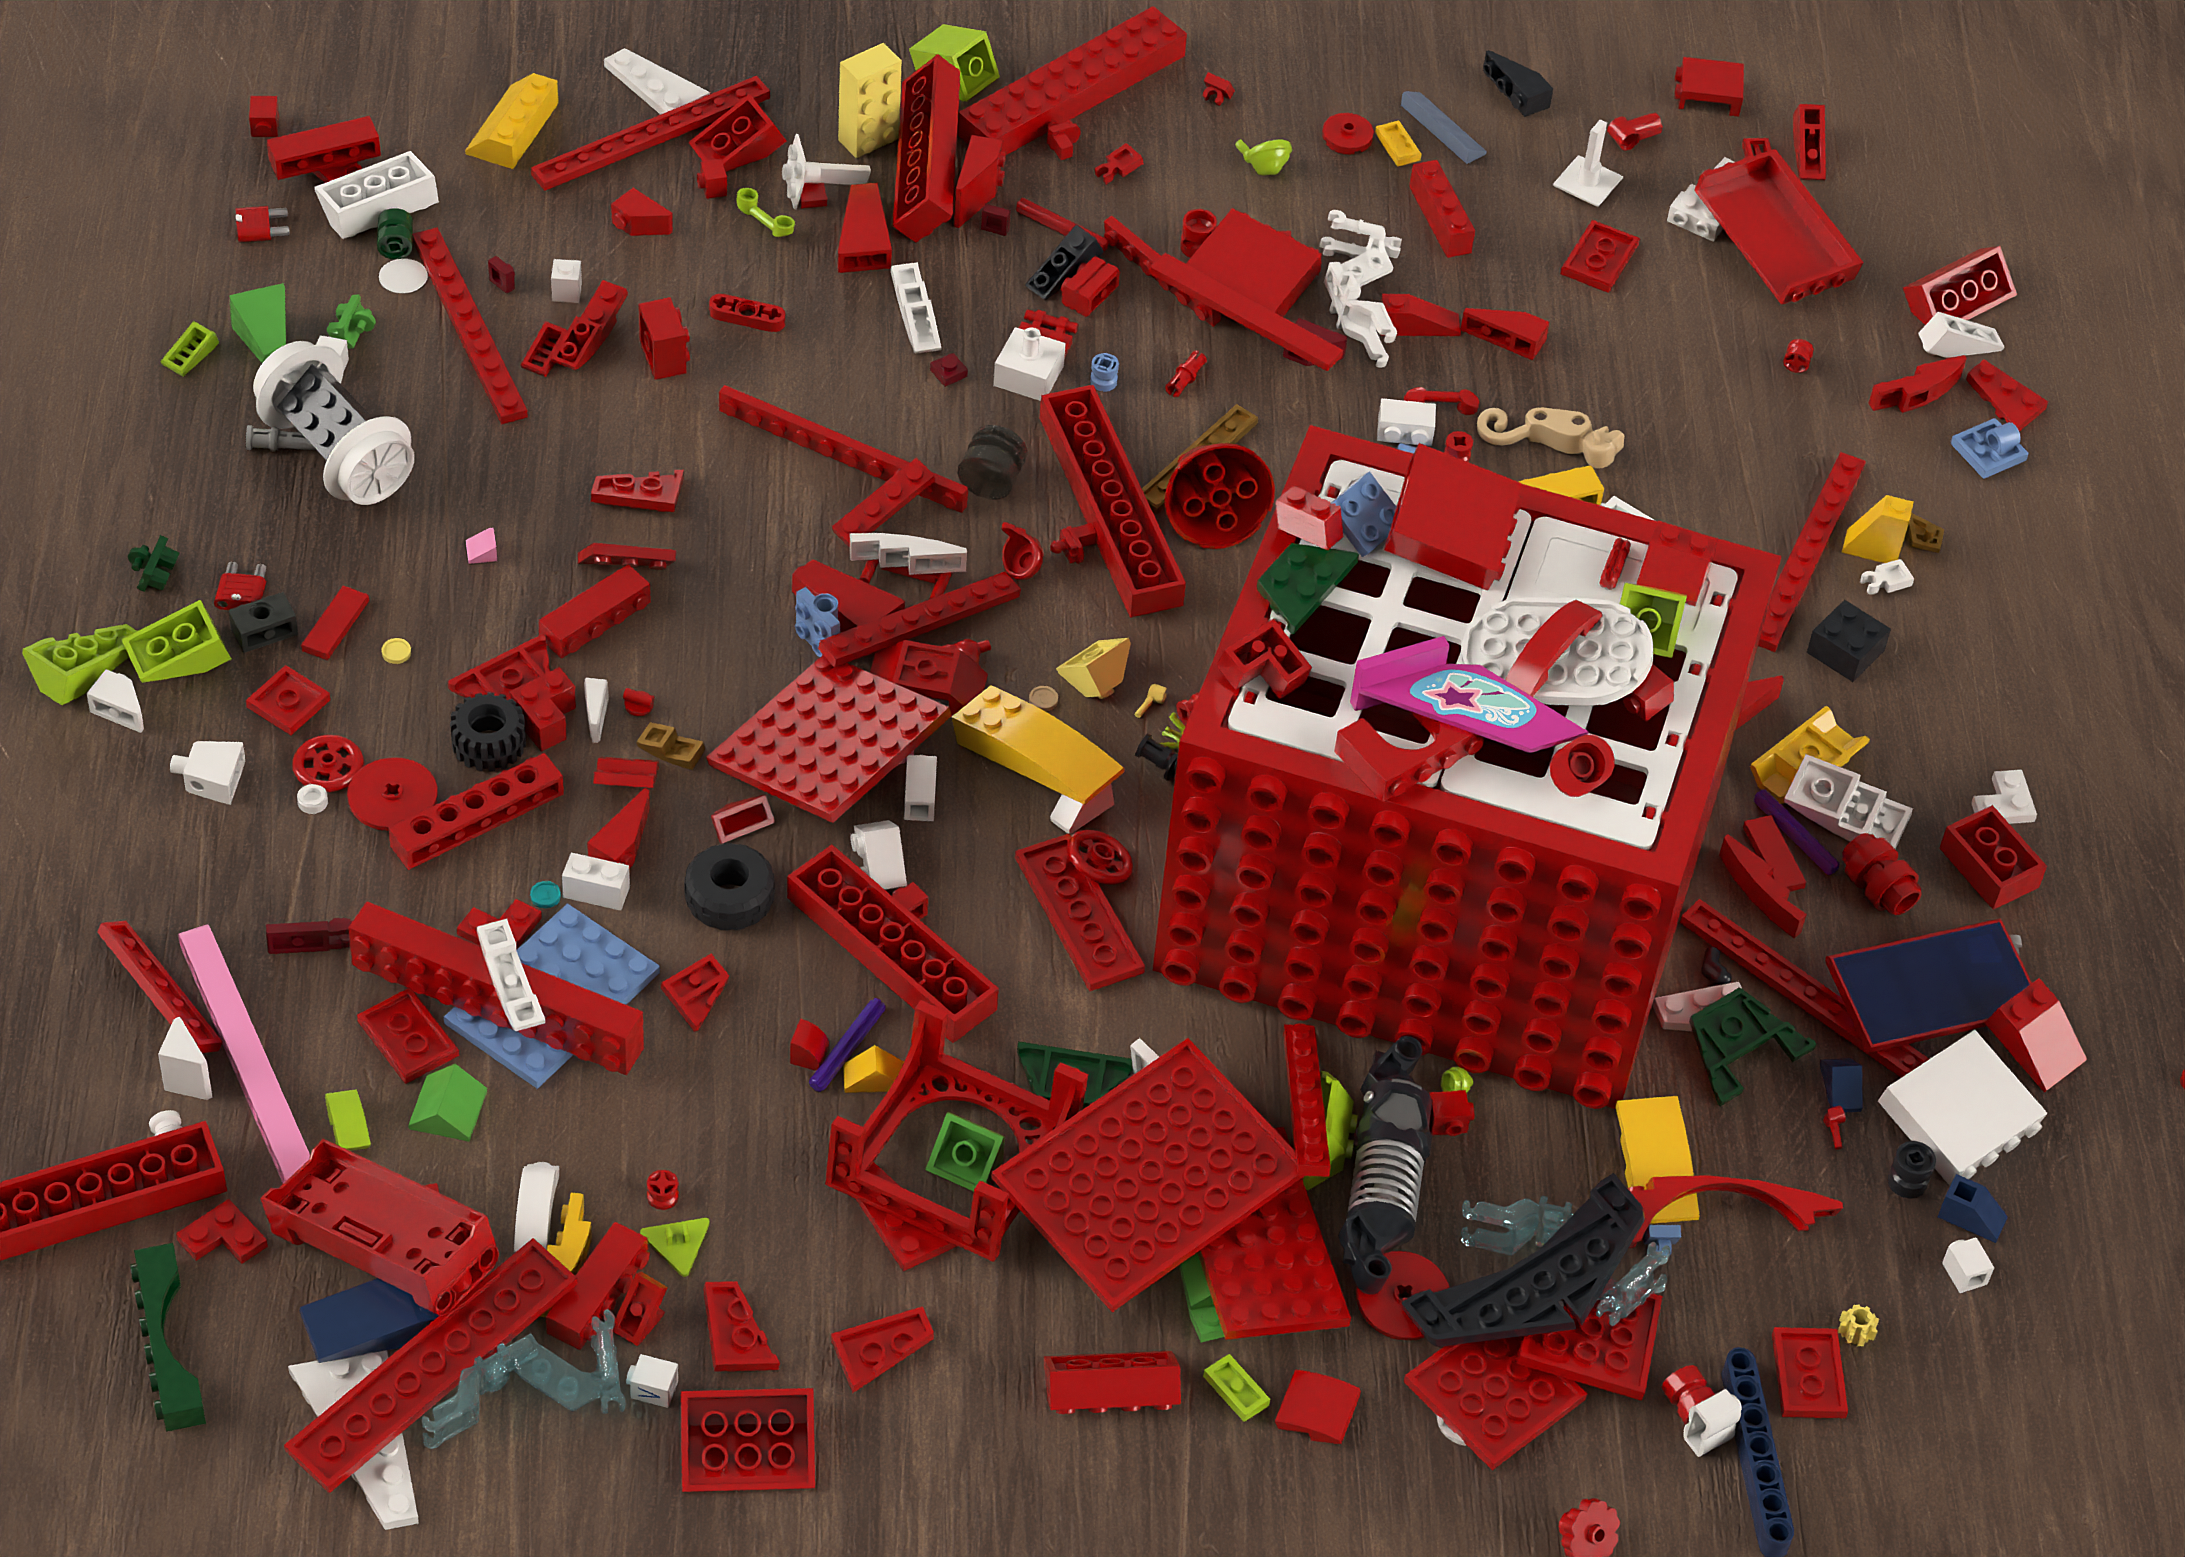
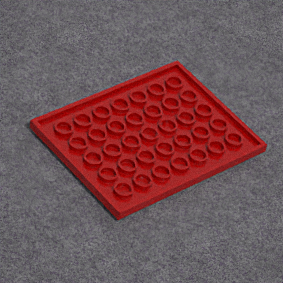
[992,1038,1304,1312]

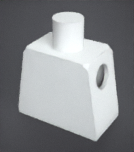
[170,741,245,805]

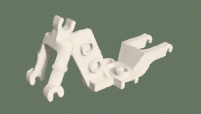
[1319,210,1402,368]

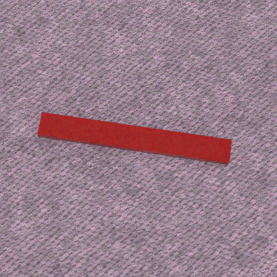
[1149,252,1343,371]

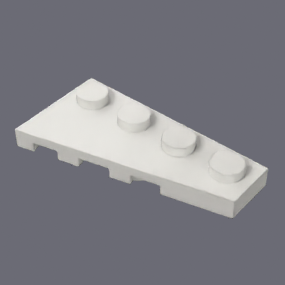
[604,48,710,114]

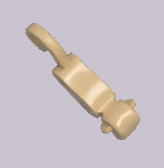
[1477,407,1624,468]

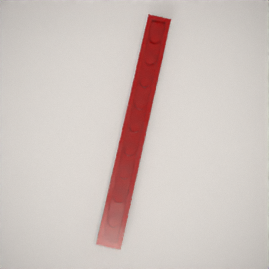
[531,76,770,191]
[412,227,528,425]
[719,385,968,513]
[1758,452,1866,652]
[1680,899,1929,1078]

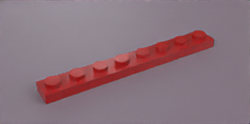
[818,571,1021,667]
[1283,1023,1331,1177]

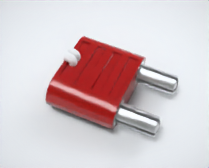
[235,206,290,243]
[214,561,266,610]

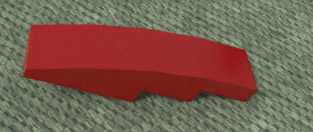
[1719,834,1807,939]

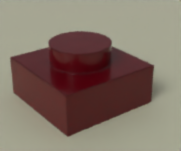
[981,203,1011,236]
[488,256,515,294]
[930,353,968,387]

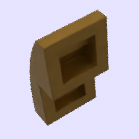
[636,722,706,770]

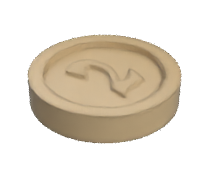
[1029,686,1058,712]

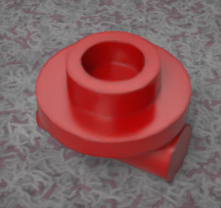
[623,688,655,716]

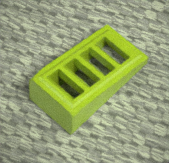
[160,321,219,377]

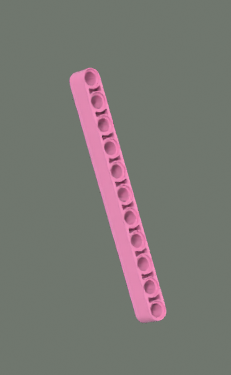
[178,924,310,1184]

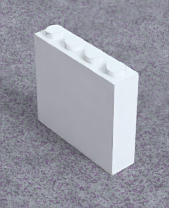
[1878,1030,2047,1186]

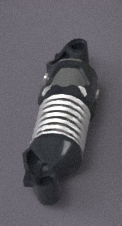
[1338,1036,1432,1295]

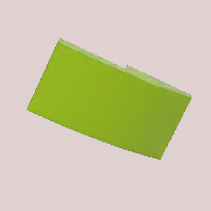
[325,1089,371,1151]

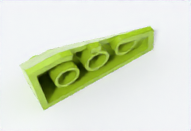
[22,624,137,705]

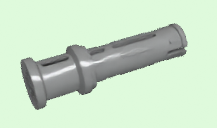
[246,425,317,452]

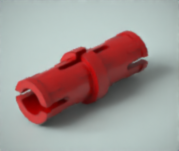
[1165,351,1207,397]

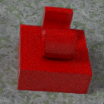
[1203,72,1235,106]

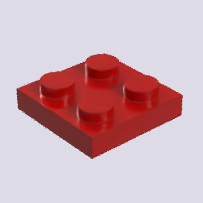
[246,665,331,735]

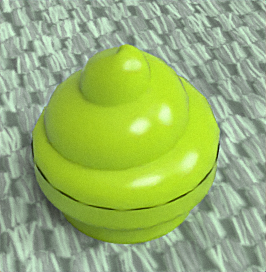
[1441,1067,1474,1093]

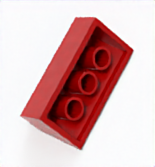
[1903,246,2017,325]
[1044,1351,1181,1414]

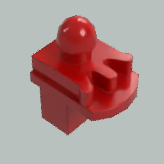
[1047,120,1081,160]
[1050,523,1097,564]

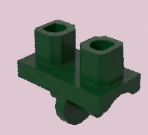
[127,535,180,592]

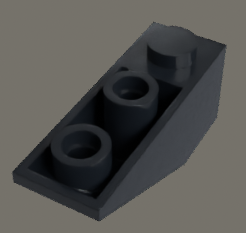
[1483,50,1553,117]
[1025,224,1104,300]

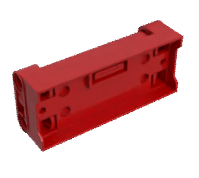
[260,1139,499,1316]

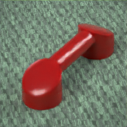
[1403,387,1479,415]

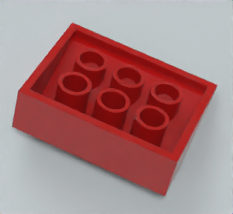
[681,1388,815,1492]

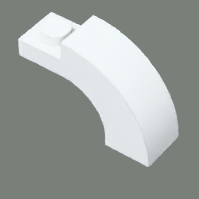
[514,1162,559,1252]

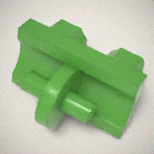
[327,294,376,349]

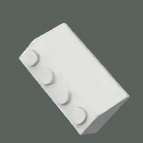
[315,151,439,239]

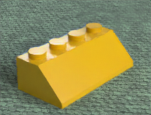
[465,73,558,169]

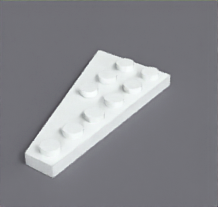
[288,1350,419,1530]

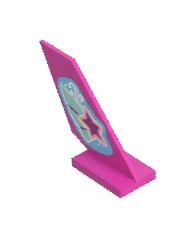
[1350,636,1589,753]

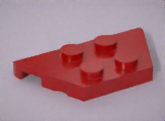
[448,634,550,700]

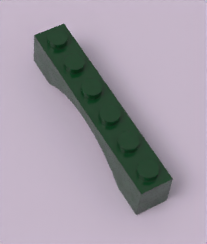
[130,1243,206,1432]

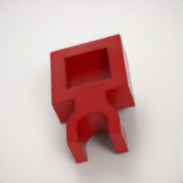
[1094,143,1144,185]

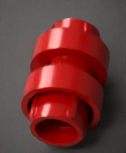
[1842,833,1922,915]

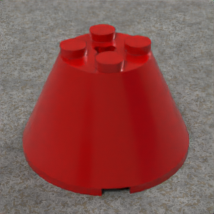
[1165,443,1275,549]

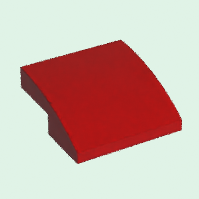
[593,756,659,788]
[1275,1369,1361,1444]

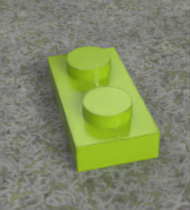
[1203,1354,1270,1422]

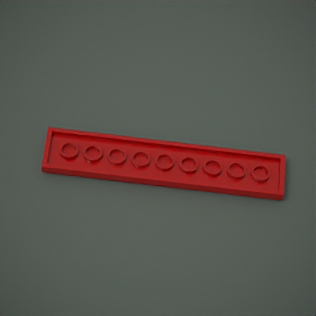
[284,1238,578,1493]

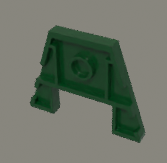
[1689,987,1817,1106]

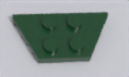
[1257,543,1359,635]
[1017,1041,1133,1109]

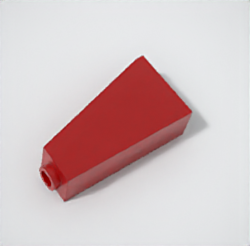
[837,183,892,273]
[792,559,905,632]

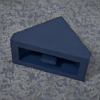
[1820,1058,1863,1113]

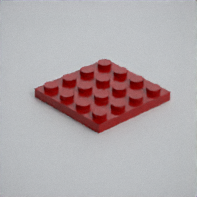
[1517,1280,1663,1401]
[1404,1336,1587,1471]

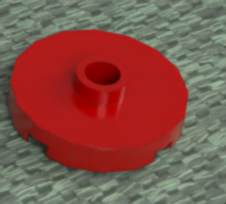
[1322,113,1374,155]

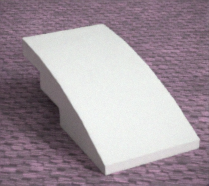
[1784,754,1913,849]

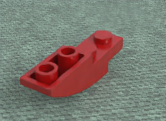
[551,280,628,370]
[1868,355,1967,413]

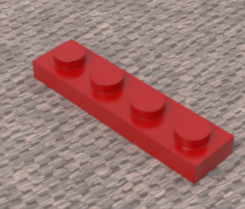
[832,458,936,548]

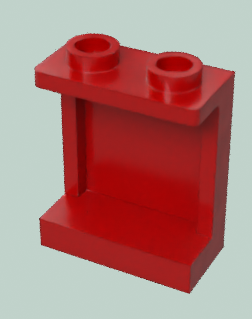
[1674,57,1744,117]

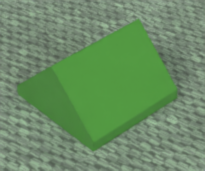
[408,1064,487,1142]
[925,1112,1005,1192]

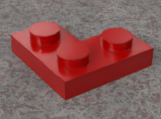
[457,899,542,950]
[176,1199,268,1264]

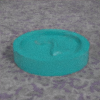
[530,881,561,909]

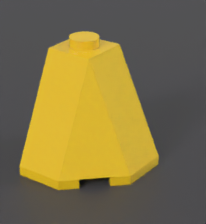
[1842,495,1914,563]

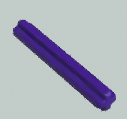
[1754,789,1840,875]
[809,998,886,1092]

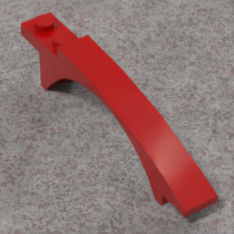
[1627,1175,1843,1248]

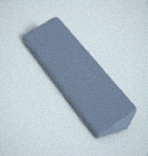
[1401,91,1487,164]

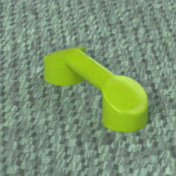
[736,188,795,237]

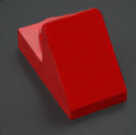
[610,1272,668,1346]

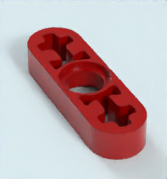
[709,294,786,332]

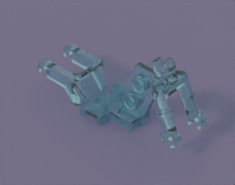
[1461,1196,1670,1326]
[422,1309,626,1449]

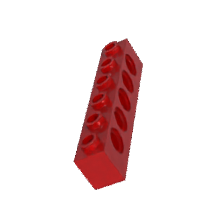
[388,752,564,870]

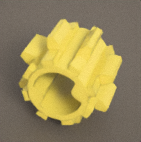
[1838,1305,1879,1347]

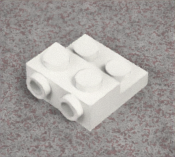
[1667,184,1723,242]

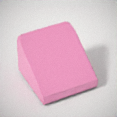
[466,528,497,564]

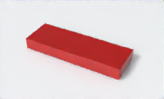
[301,585,369,661]
[1743,815,1806,892]

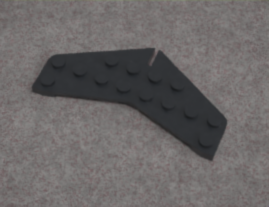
[1401,1173,1645,1347]

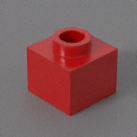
[697,159,727,199]
[891,882,928,920]

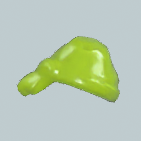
[1235,139,1292,176]

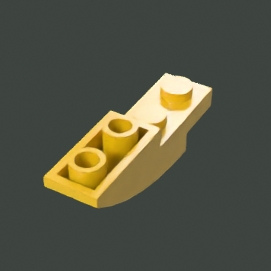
[539,1192,592,1317]

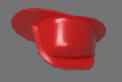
[1550,735,1615,797]

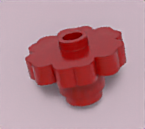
[1558,1498,1620,1557]

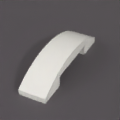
[477,919,545,1031]

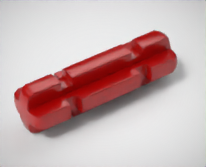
[1599,538,1631,590]

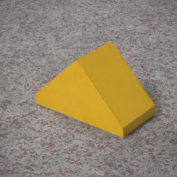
[843,1045,904,1093]

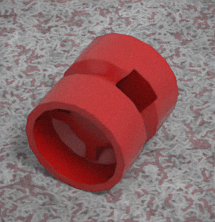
[1180,209,1217,258]
[1661,1365,1715,1425]

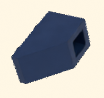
[1938,1174,2008,1243]

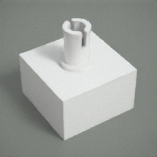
[993,327,1066,401]

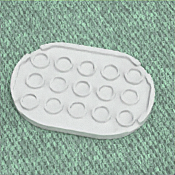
[1461,597,1653,706]

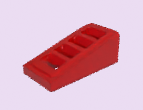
[520,321,568,377]

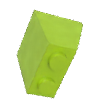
[909,24,1000,102]

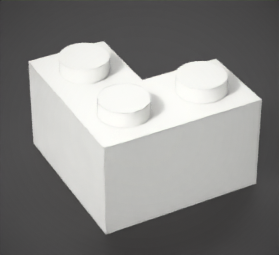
[851,820,907,889]

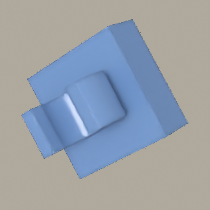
[1644,1225,1681,1259]

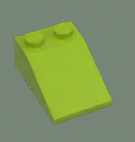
[121,600,231,683]

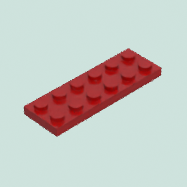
[1015,833,1145,992]

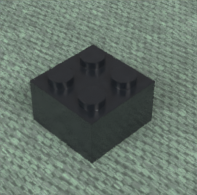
[1806,600,1891,682]

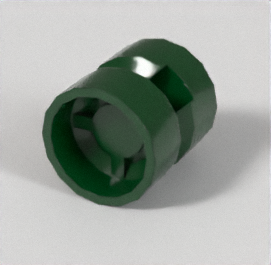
[377,208,413,259]

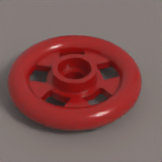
[292,735,364,792]
[1067,830,1133,885]

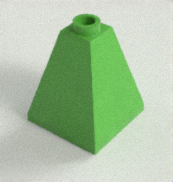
[229,283,286,363]

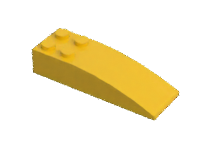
[952,685,1124,805]

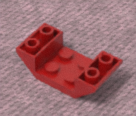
[870,640,988,716]

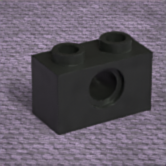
[228,592,298,653]

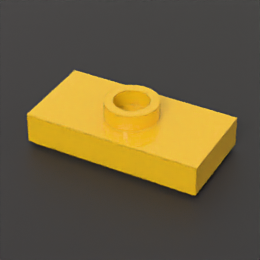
[1375,120,1422,167]

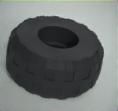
[684,843,775,931]

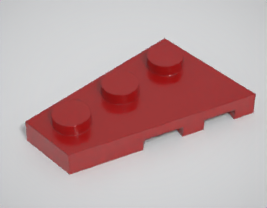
[1966,359,2048,432]
[591,469,684,512]
[703,1281,780,1372]
[831,1306,934,1393]

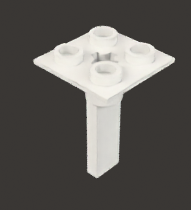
[1553,120,1623,207]
[782,134,871,209]

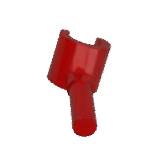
[1823,1106,1846,1150]

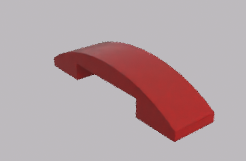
[1505,600,1603,697]

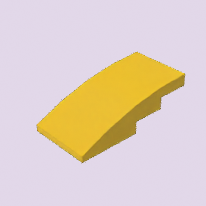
[1615,1096,1700,1224]

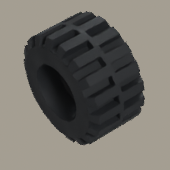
[450,692,526,772]

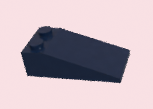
[299,1278,440,1363]

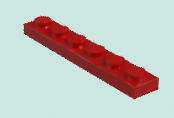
[1104,215,1221,327]
[97,921,223,1053]

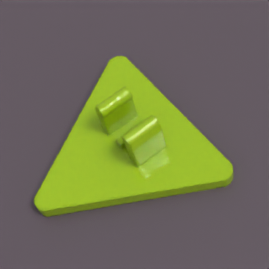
[640,1218,710,1277]

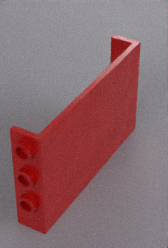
[1694,149,1864,305]

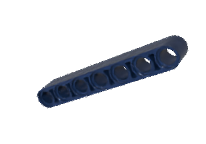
[1722,1347,1794,1557]

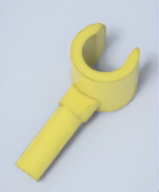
[1134,684,1167,718]

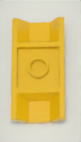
[1750,706,1870,804]

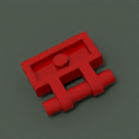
[1019,309,1079,357]

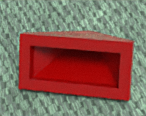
[711,795,775,844]

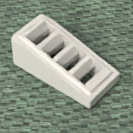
[584,678,609,743]

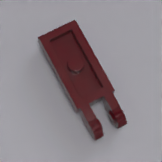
[266,917,352,954]

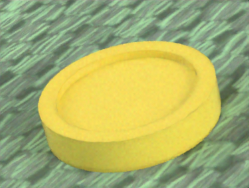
[382,638,411,664]

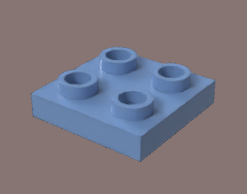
[1950,418,2029,479]
[1331,471,1396,557]
[795,587,840,657]

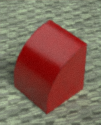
[790,1018,829,1071]

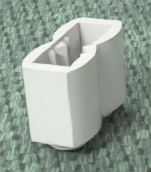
[1684,1389,1742,1457]

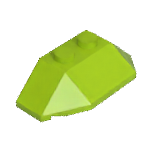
[1303,1071,1358,1190]

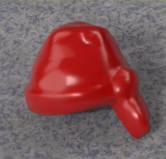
[1002,522,1044,580]

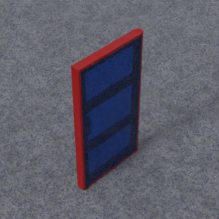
[1825,919,2032,1053]

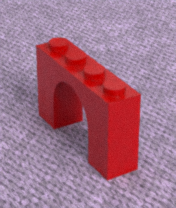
[1334,711,1484,802]

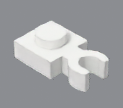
[1860,559,1914,594]

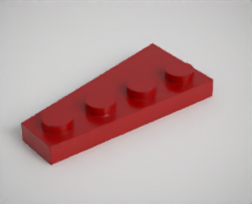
[856,1162,957,1271]

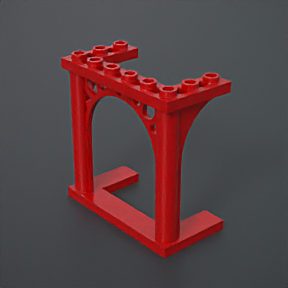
[825,1000,1088,1262]

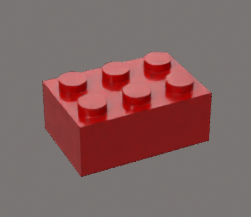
[1939,805,2047,910]

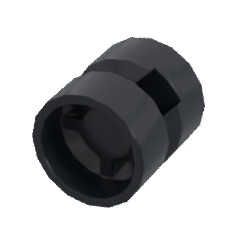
[1887,1141,1936,1199]

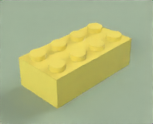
[838,43,902,158]

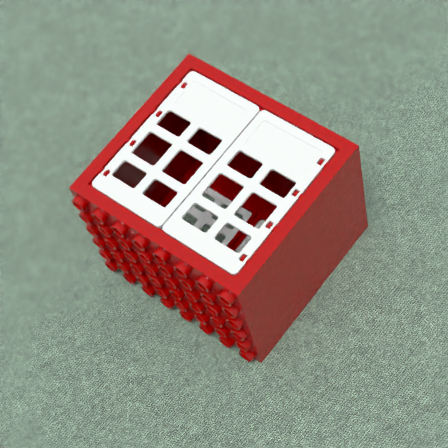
[1152,425,1782,1109]

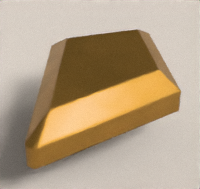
[1908,513,1944,553]

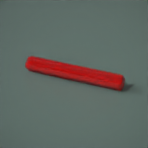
[1016,198,1109,253]

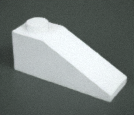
[1918,312,2005,358]

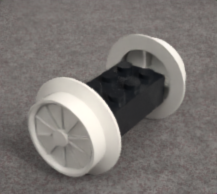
[253,341,414,505]

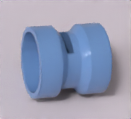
[1090,353,1119,392]

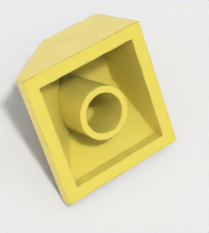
[1056,638,1131,699]

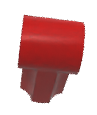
[1607,112,1663,151]

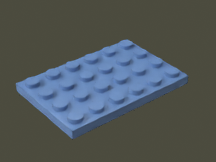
[444,903,660,1089]

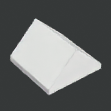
[158,1017,213,1100]

